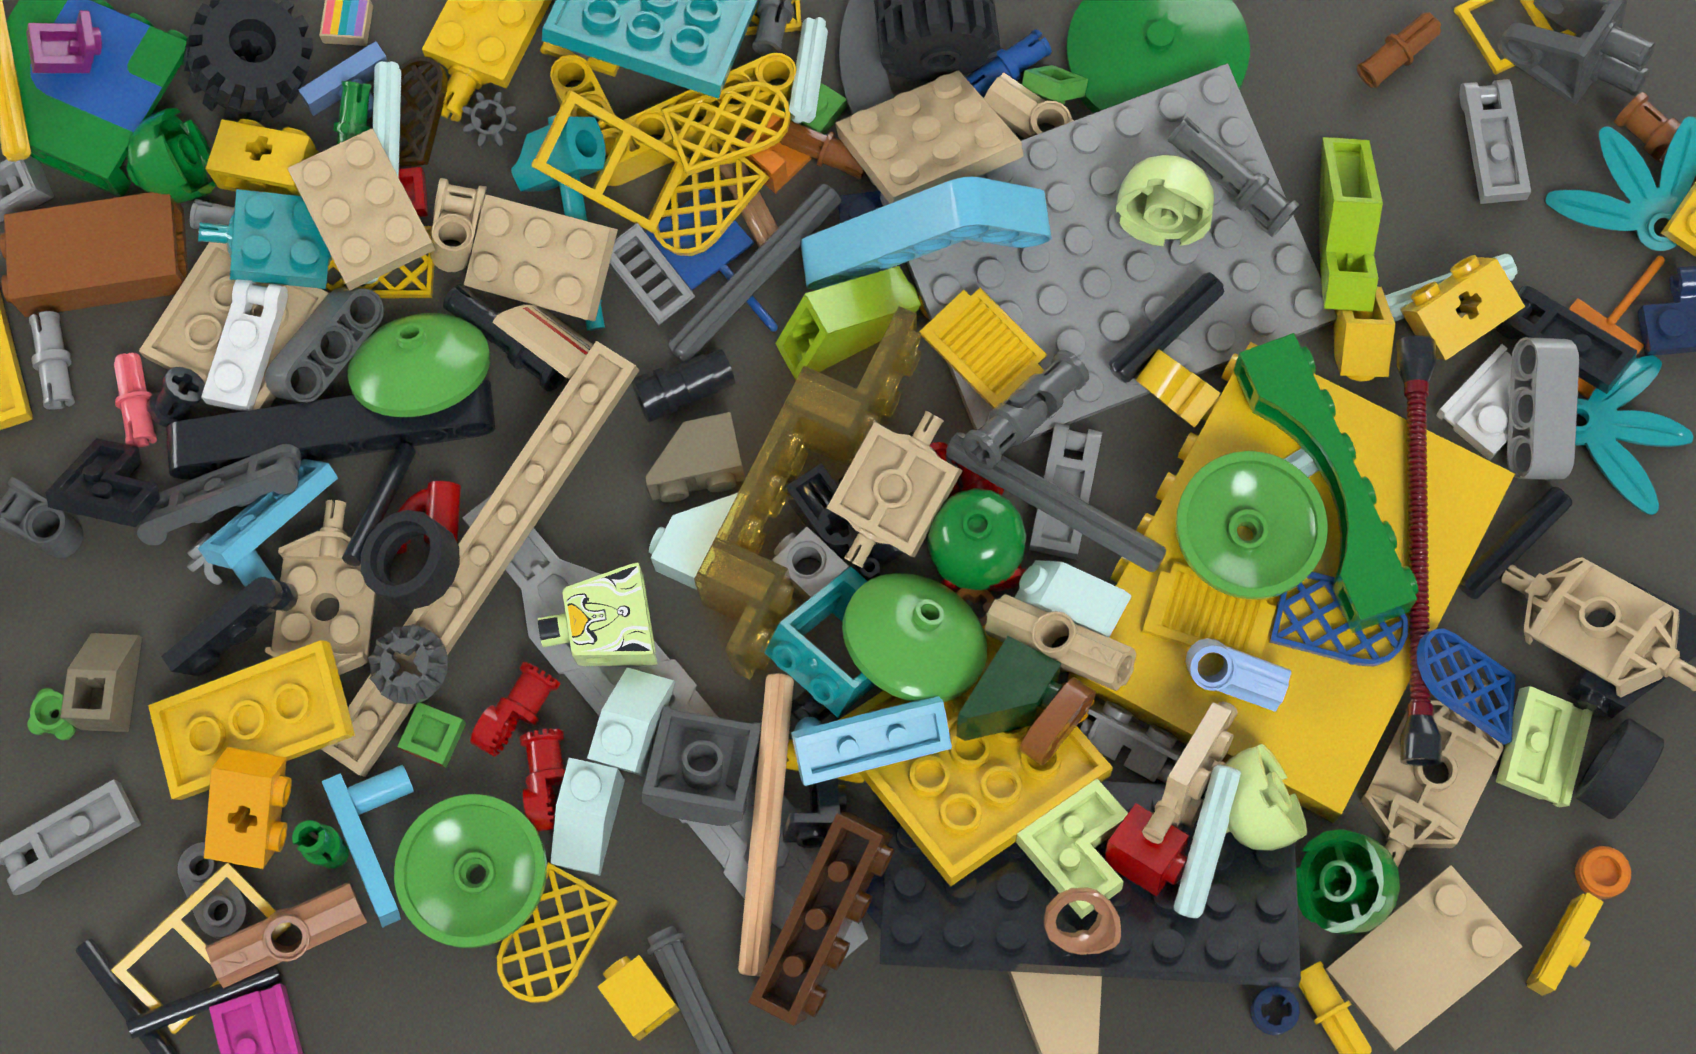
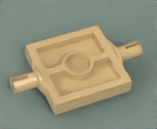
[827,411,962,568]
[1142,702,1238,844]

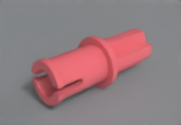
[114,353,157,447]

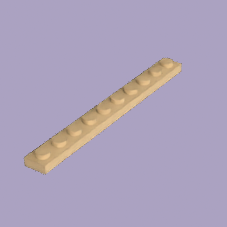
[321,341,640,777]

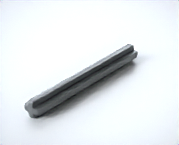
[667,184,841,362]
[946,432,1166,572]

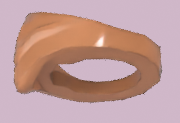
[1043,887,1121,955]

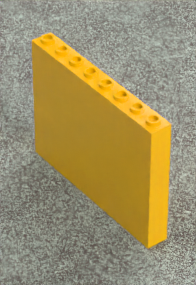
[1067,342,1515,823]

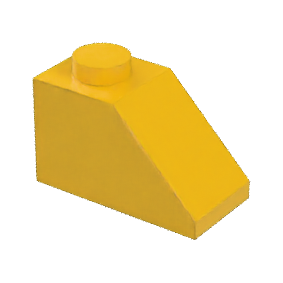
[1334,287,1395,381]

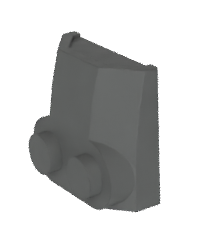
[642,706,762,826]

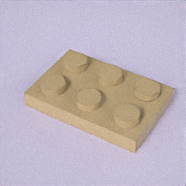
[287,128,435,291]
[464,194,618,321]

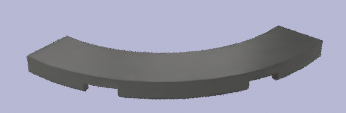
[839,0,894,116]

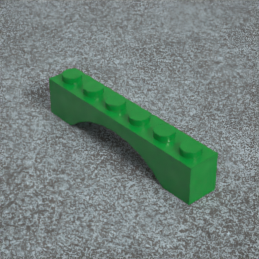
[1233,333,1418,633]

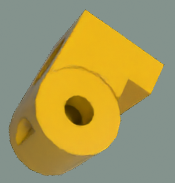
[1135,349,1221,428]

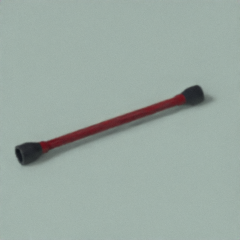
[1396,336,1442,766]

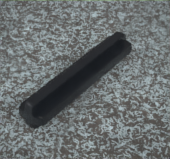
[1109,272,1224,383]
[1458,487,1572,599]

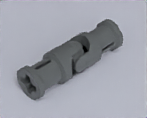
[962,350,1089,470]

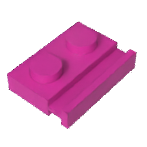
[209,983,303,1054]

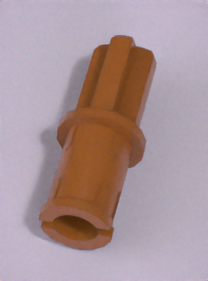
[1357,12,1441,88]
[780,121,865,180]

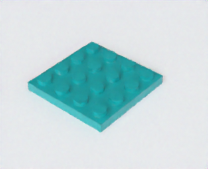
[541,0,759,99]

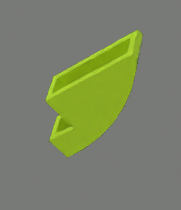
[1319,137,1383,312]

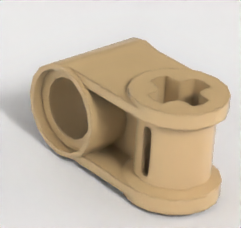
[430,178,487,272]

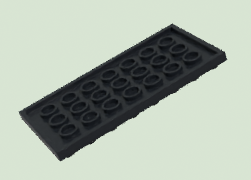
[880,781,1301,987]

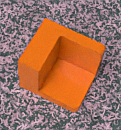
[740,109,812,193]

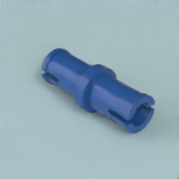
[965,29,1052,98]

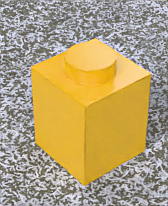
[597,955,679,1041]

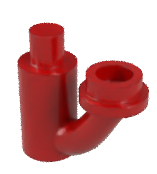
[396,481,461,554]

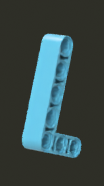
[800,177,1052,290]

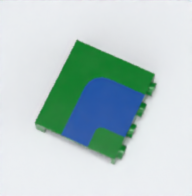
[0,0,188,197]

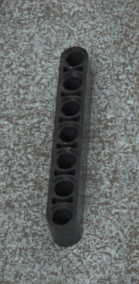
[166,379,495,479]

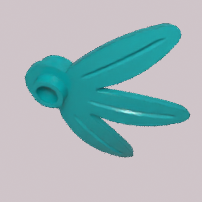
[1545,116,1696,251]
[1575,355,1694,515]

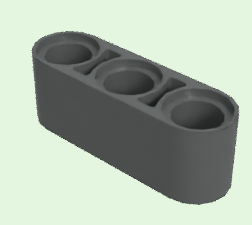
[265,287,384,403]

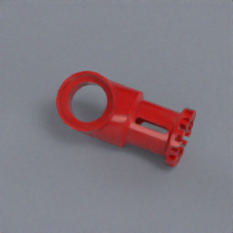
[470,661,561,757]
[519,728,566,832]

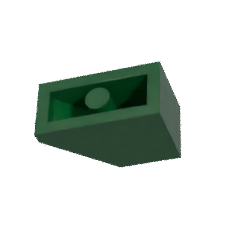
[956,636,1064,741]

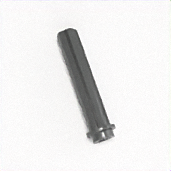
[647,926,734,1054]

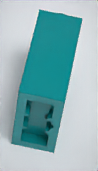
[764,566,876,718]

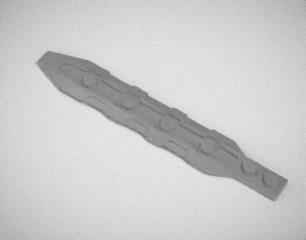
[462,495,868,959]

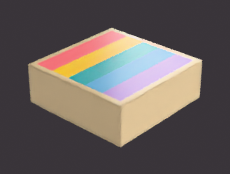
[319,0,373,46]

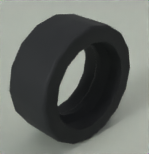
[361,510,460,610]
[1576,719,1664,819]

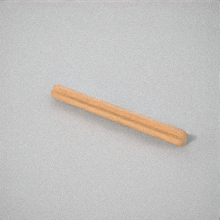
[738,673,794,977]

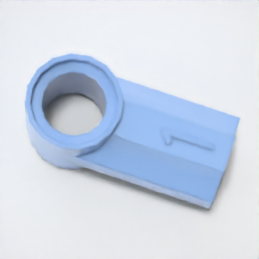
[1185,638,1291,712]

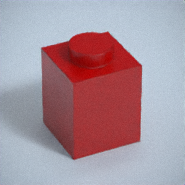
[1105,803,1189,896]

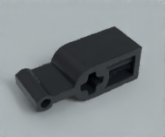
[785,463,881,581]

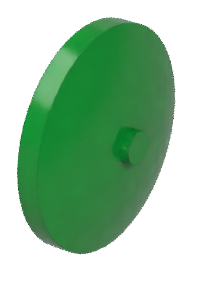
[1066,0,1250,114]

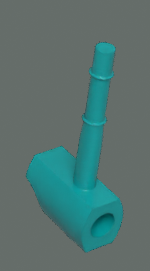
[511,115,606,331]

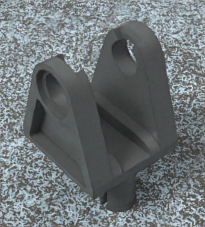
[1497,0,1655,105]

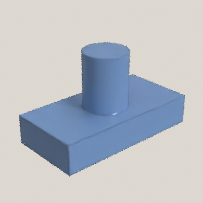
[298,41,388,119]

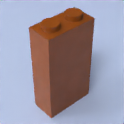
[0,192,189,317]

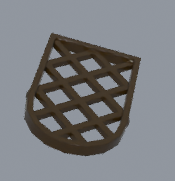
[399,57,448,167]

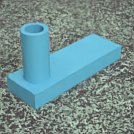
[198,459,338,587]
[791,696,952,786]
[322,764,414,928]

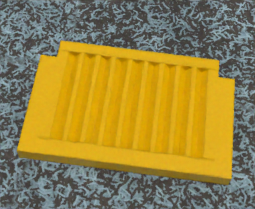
[919,287,1047,409]
[1142,561,1276,659]

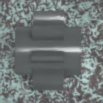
[462,92,519,149]

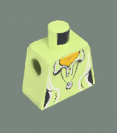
[538,563,658,666]

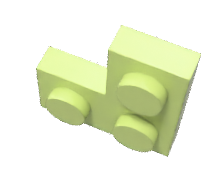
[1016,779,1128,919]

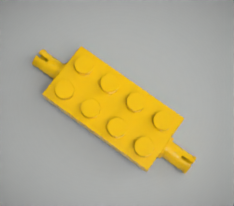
[422,0,552,122]

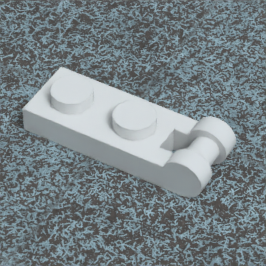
[201,280,288,411]

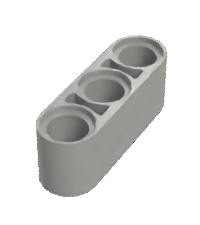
[1507,337,1579,480]

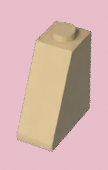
[1007,971,1102,1054]

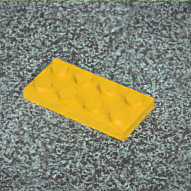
[148,640,355,800]

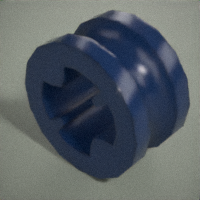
[1250,986,1300,1036]

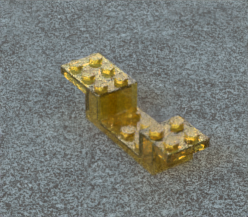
[694,306,921,680]

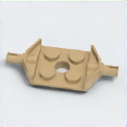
[265,500,376,675]
[1501,557,1696,697]
[1360,674,1504,867]

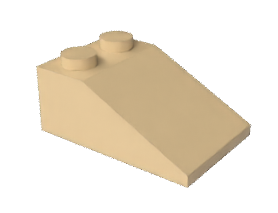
[1325,865,1523,1051]

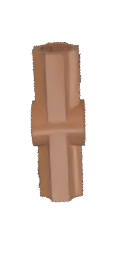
[205,881,367,988]

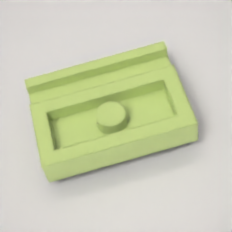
[1496,686,1593,807]

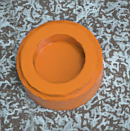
[1575,846,1631,899]

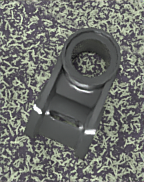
[0,477,83,558]

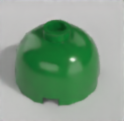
[127,108,216,203]
[927,488,1026,591]
[1296,829,1400,935]

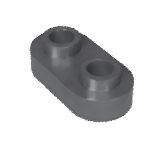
[177,842,251,939]

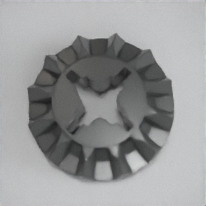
[368,624,448,704]

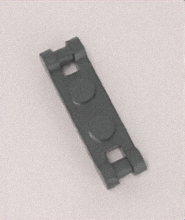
[137,444,301,545]

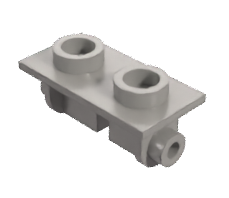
[1080,701,1184,783]

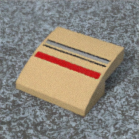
[493,305,593,379]

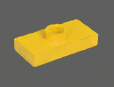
[1526,892,1604,996]

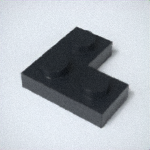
[45,438,160,527]

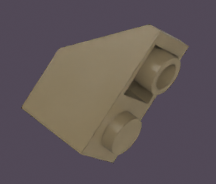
[645,412,745,502]
[60,633,142,732]

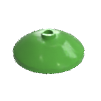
[347,313,491,417]
[1176,451,1328,600]
[842,573,987,702]
[394,794,547,948]

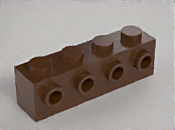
[748,812,894,1026]

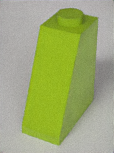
[775,266,921,382]

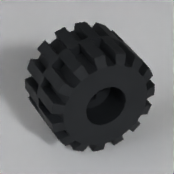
[183,0,313,122]
[874,0,1000,82]

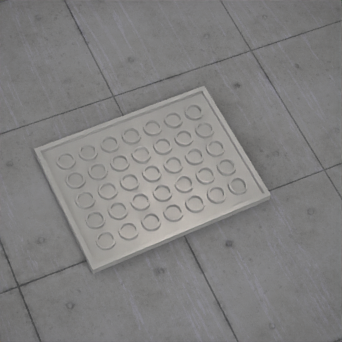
[880,63,1337,447]

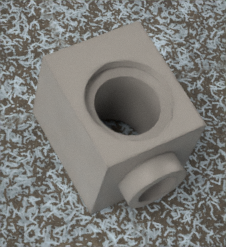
[772,527,849,602]

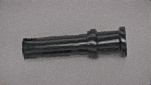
[443,284,566,391]

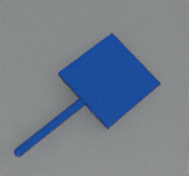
[646,189,778,332]

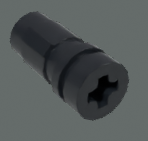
[632,349,735,422]

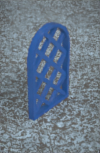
[1269,572,1408,667]
[1417,628,1516,745]

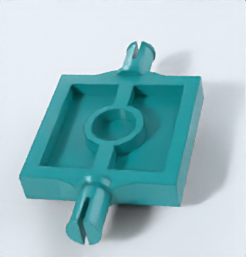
[198,189,332,289]

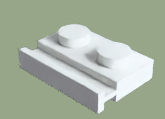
[1436,344,1512,461]

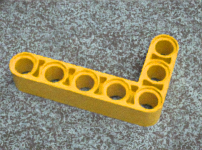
[550,53,796,186]

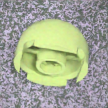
[1116,155,1214,246]
[1225,744,1307,851]

